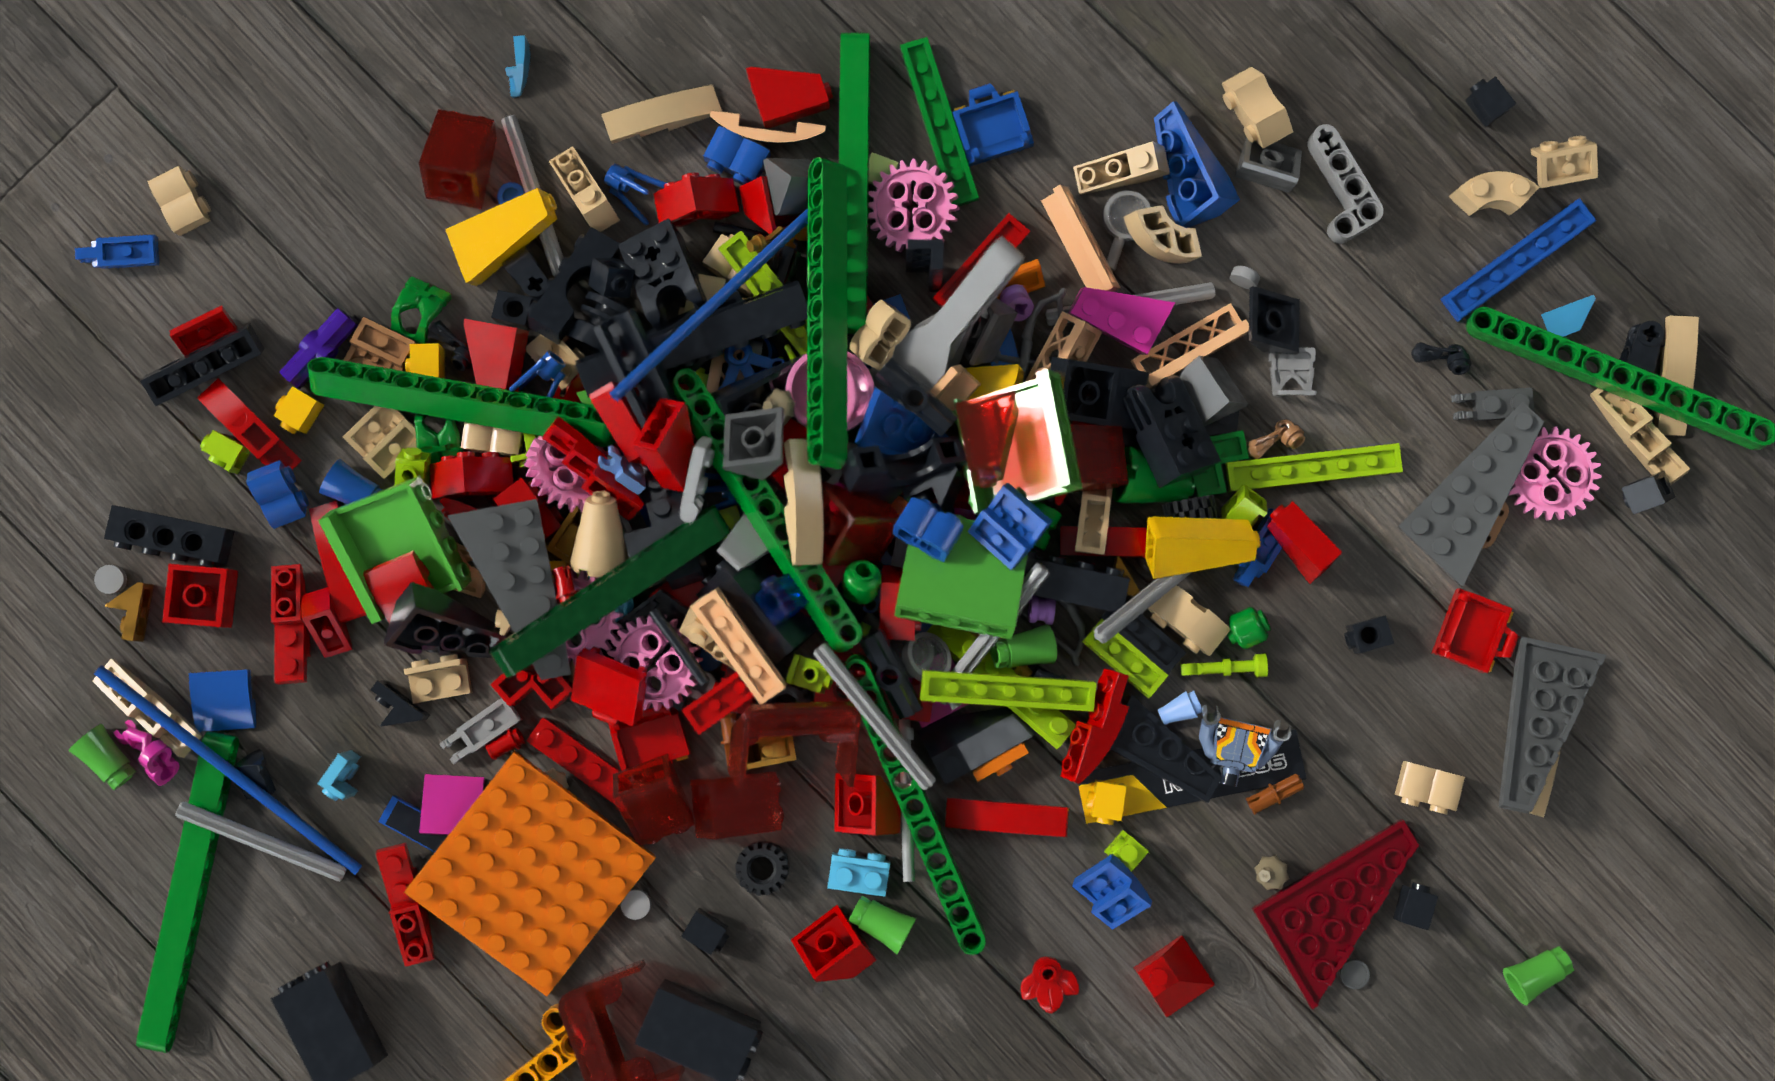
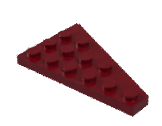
[1251,819,1419,1010]

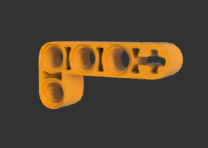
[503,1003,590,1081]

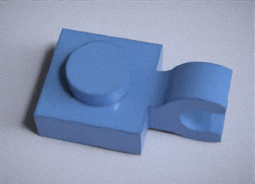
[598,445,646,495]

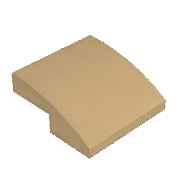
[343,406,417,479]

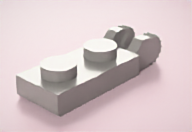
[679,436,715,524]
[440,698,523,765]

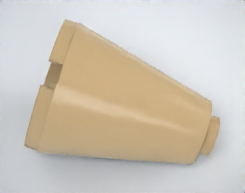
[570,491,629,577]

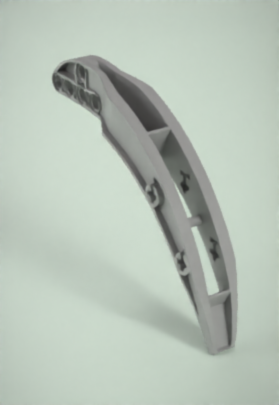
[717,236,1025,571]

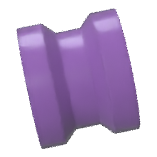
[1000,284,1034,321]
[1028,595,1056,625]

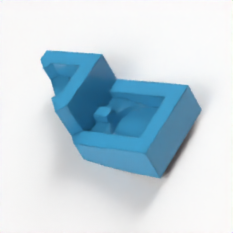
[505,35,530,98]
[1541,295,1596,337]

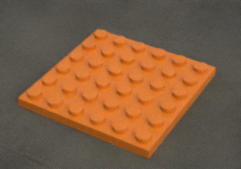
[404,751,656,997]

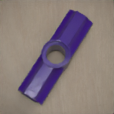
[279,308,358,389]

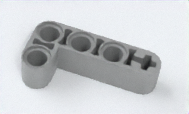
[1307,124,1384,244]

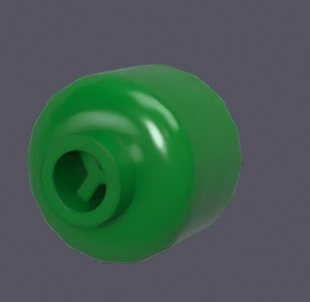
[841,560,882,604]
[1227,607,1271,649]

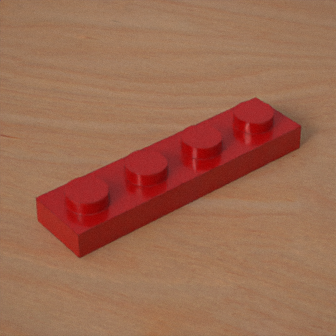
[933,213,1030,308]
[526,717,639,809]

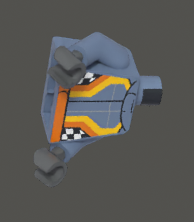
[1199,705,1292,787]

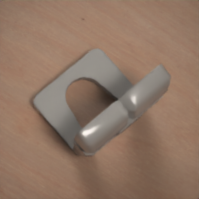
[1269,347,1317,397]

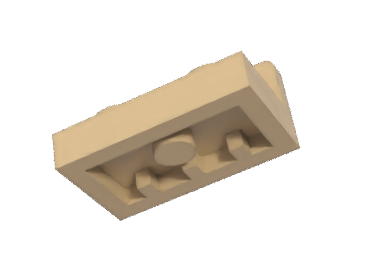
[1531,136,1598,188]
[526,334,585,393]
[404,654,473,704]

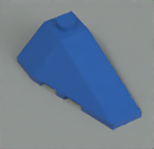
[1154,101,1240,228]

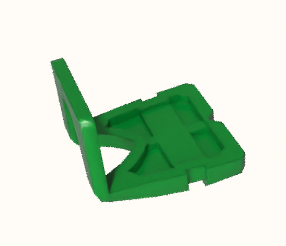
[391,277,452,344]
[414,413,465,464]

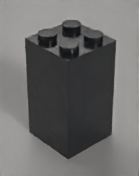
[696,553,819,667]
[271,961,388,1081]
[634,979,763,1081]

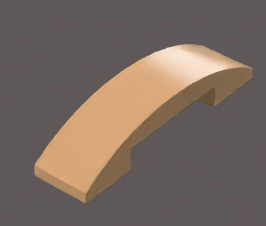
[710,110,826,142]

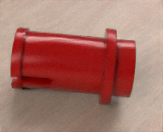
[551,566,578,603]
[485,728,525,760]

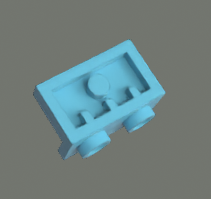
[318,750,361,801]
[827,848,890,897]

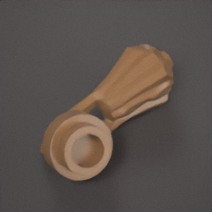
[1247,419,1305,459]

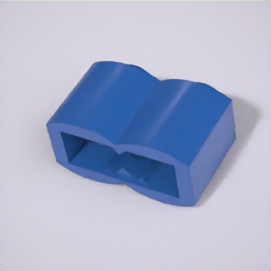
[703,126,771,185]
[246,460,309,529]
[893,497,964,562]

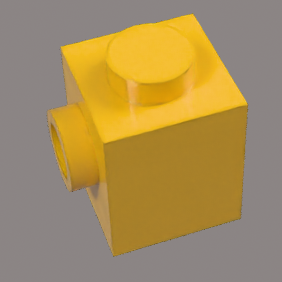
[405,343,445,379]
[274,386,324,435]
[1086,779,1127,825]

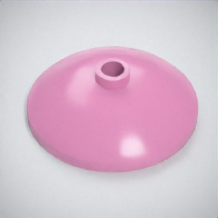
[786,351,874,431]

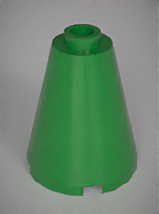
[1112,446,1195,503]

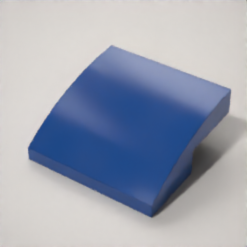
[968,483,1053,570]
[189,670,256,732]
[1072,854,1152,930]

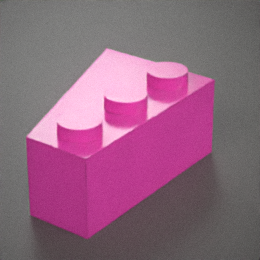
[1068,287,1175,355]

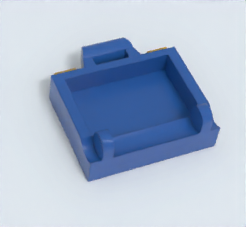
[952,83,1034,167]

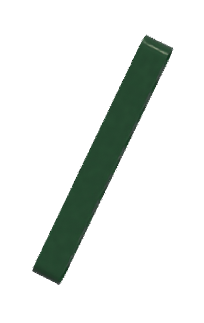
[489,505,731,678]

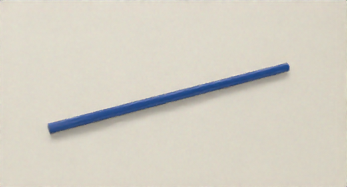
[610,208,808,401]
[94,665,362,875]

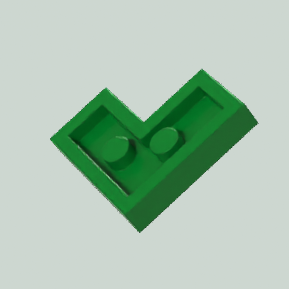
[1192,430,1249,497]

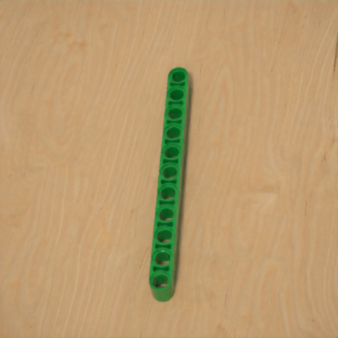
[839,32,870,335]
[807,157,847,469]
[1466,307,1775,450]
[307,357,616,447]
[670,369,862,653]
[845,654,986,955]
[136,731,239,1053]

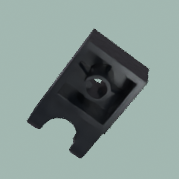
[618,218,707,331]
[1050,357,1150,430]
[1124,375,1221,488]

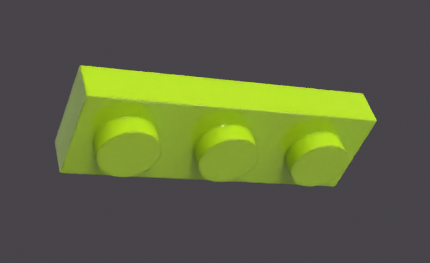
[1082,619,1169,698]

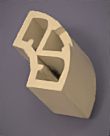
[1222,67,1293,148]
[1449,171,1540,216]
[1124,205,1202,264]
[1148,585,1231,656]

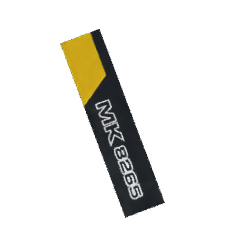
[1078,729,1307,824]

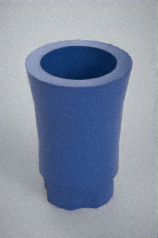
[319,459,383,504]

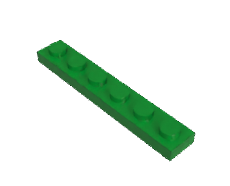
[900,37,979,207]

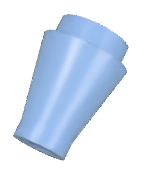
[1158,691,1202,725]

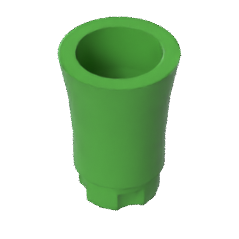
[990,624,1057,668]
[69,724,137,791]
[849,896,917,955]
[1503,946,1574,1006]

